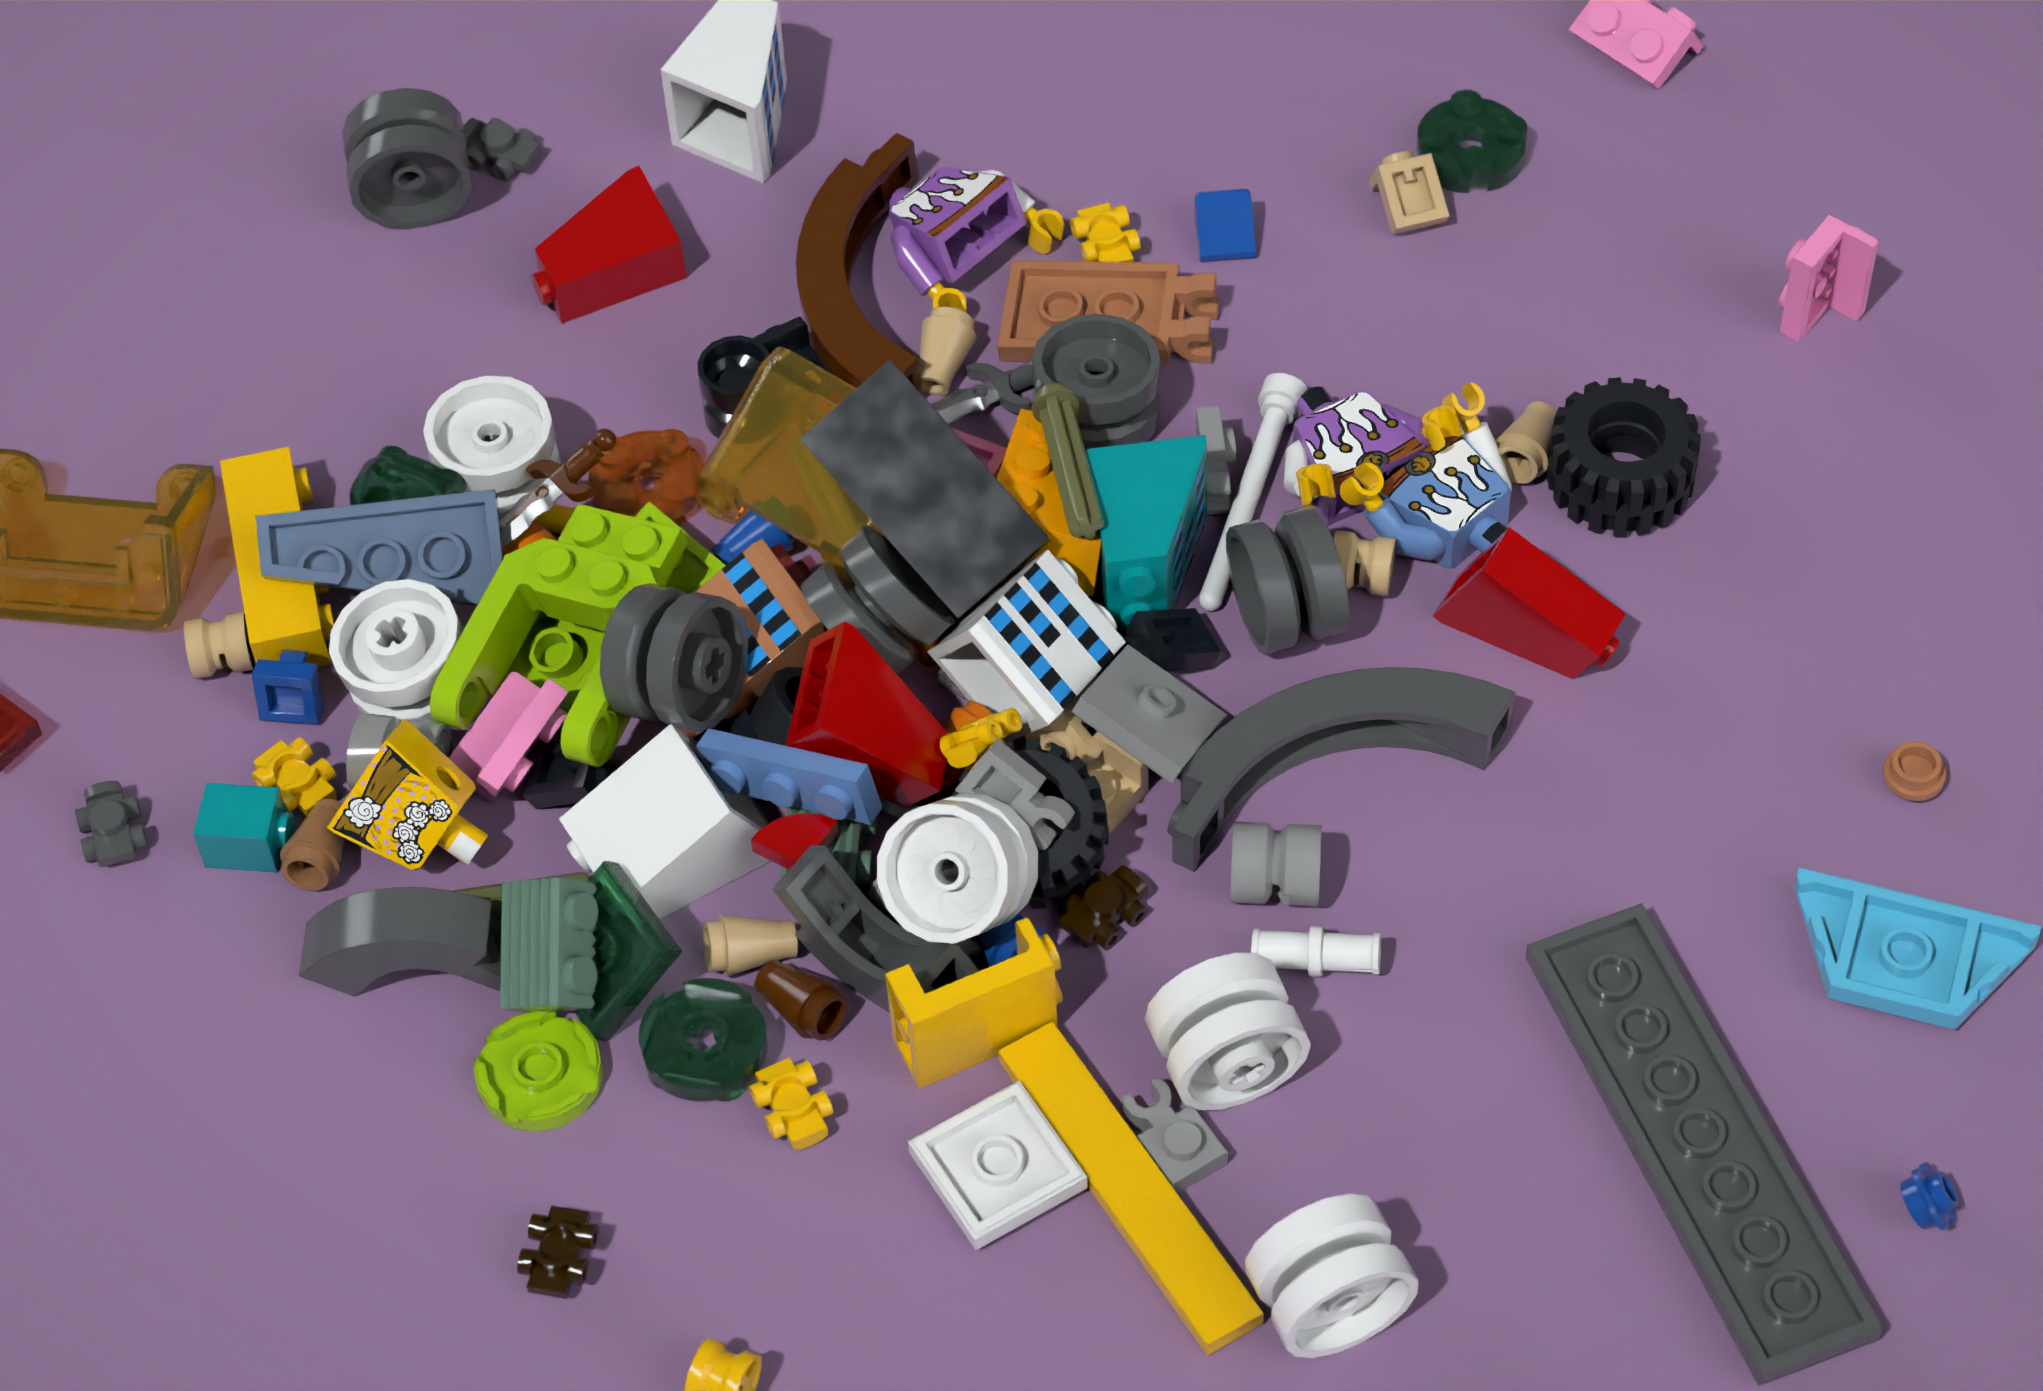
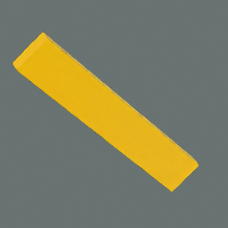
[998,1021,1264,1356]

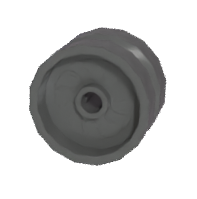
[342,88,472,229]
[1032,314,1161,455]
[1226,505,1350,655]
[801,525,955,675]
[600,583,748,732]

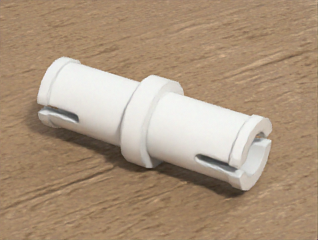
[1251,926,1381,977]

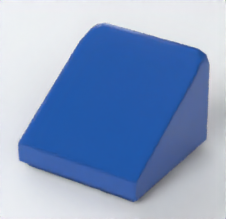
[1195,189,1256,262]

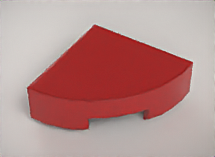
[751,813,839,869]

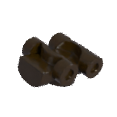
[1059,865,1148,950]
[517,1205,599,1299]

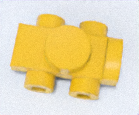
[1070,202,1141,262]
[940,708,1022,768]
[251,737,337,816]
[748,1057,834,1150]

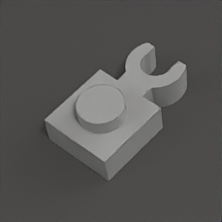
[1196,405,1236,515]
[955,739,1075,850]
[1122,1077,1228,1194]

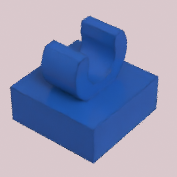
[252,649,324,725]

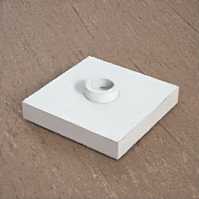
[908,1081,1088,1250]

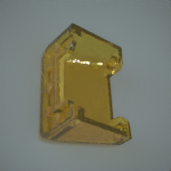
[695,347,885,569]
[0,448,216,631]

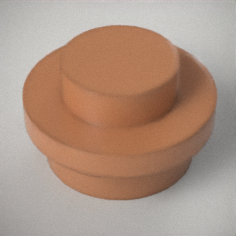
[1882,741,1946,801]

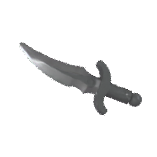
[931,361,1034,424]

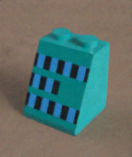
[1087,435,1207,633]

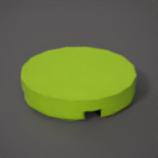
[473,1011,604,1132]

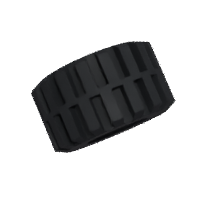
[1547,377,1701,537]
[952,739,1109,909]

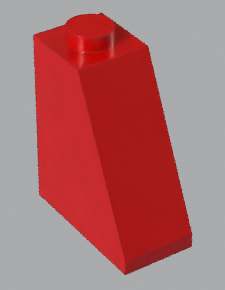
[531,166,687,324]
[1433,527,1626,679]
[786,621,949,808]

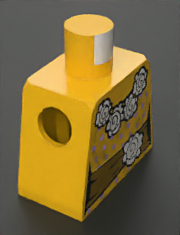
[327,718,489,870]

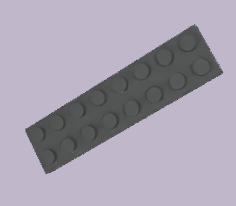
[1525,903,1883,1386]

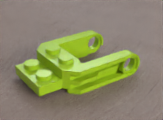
[430,503,688,767]

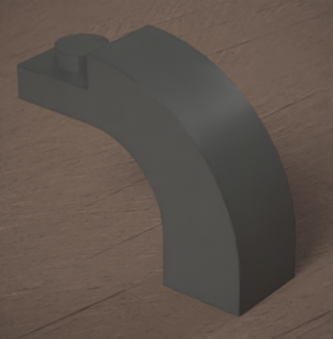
[772,845,979,1013]
[299,887,501,996]

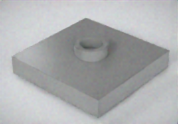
[1071,645,1227,783]

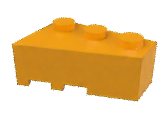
[997,409,1101,596]

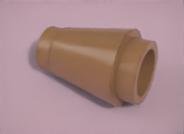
[280,798,345,891]

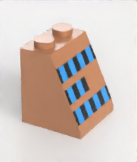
[677,538,824,738]

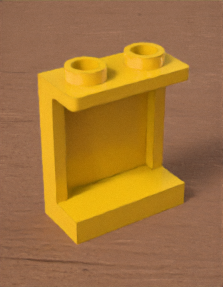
[885,917,1063,1089]

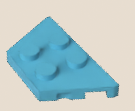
[1794,867,2041,1030]

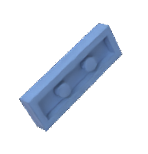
[696,728,882,825]

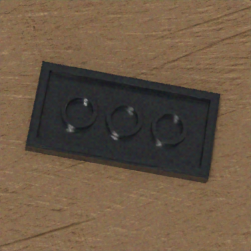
[800,359,1051,621]

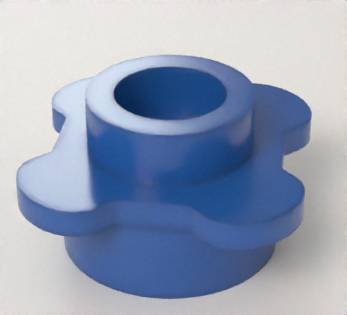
[1900,1162,1959,1230]

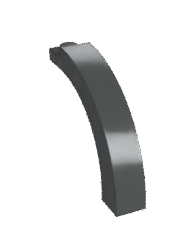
[1168,667,1515,872]

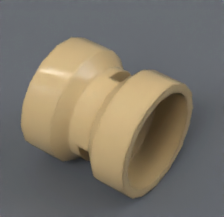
[1334,530,1396,597]
[184,611,255,679]

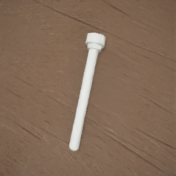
[1199,373,1308,611]

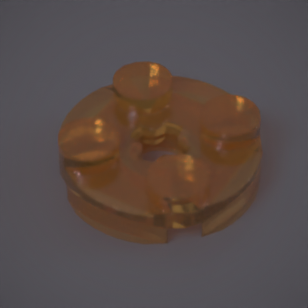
[588,429,707,527]

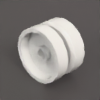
[423,375,561,520]
[329,579,464,722]
[877,793,1038,943]
[1145,953,1311,1110]
[1245,1193,1419,1358]

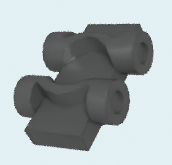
[464,118,541,181]
[75,781,148,867]

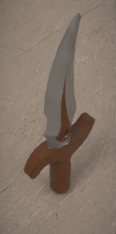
[500,428,617,547]

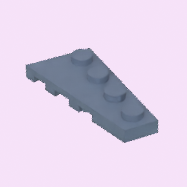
[255,489,504,606]

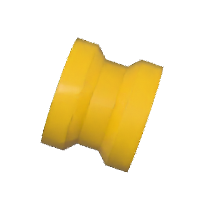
[685,1337,762,1391]

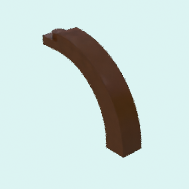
[796,132,923,399]

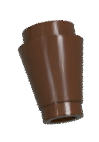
[755,960,849,1040]

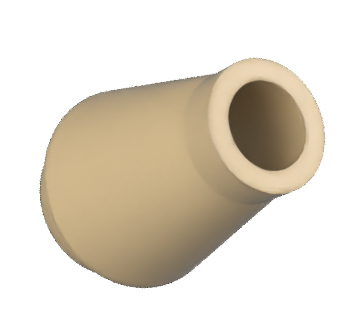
[919,306,977,396]
[1495,401,1556,484]
[703,914,798,977]

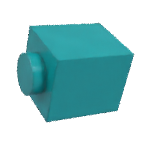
[193,783,295,873]

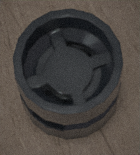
[697,335,779,445]

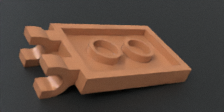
[997,260,1220,365]

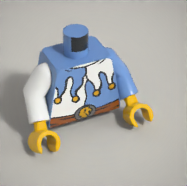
[1340,383,1512,568]

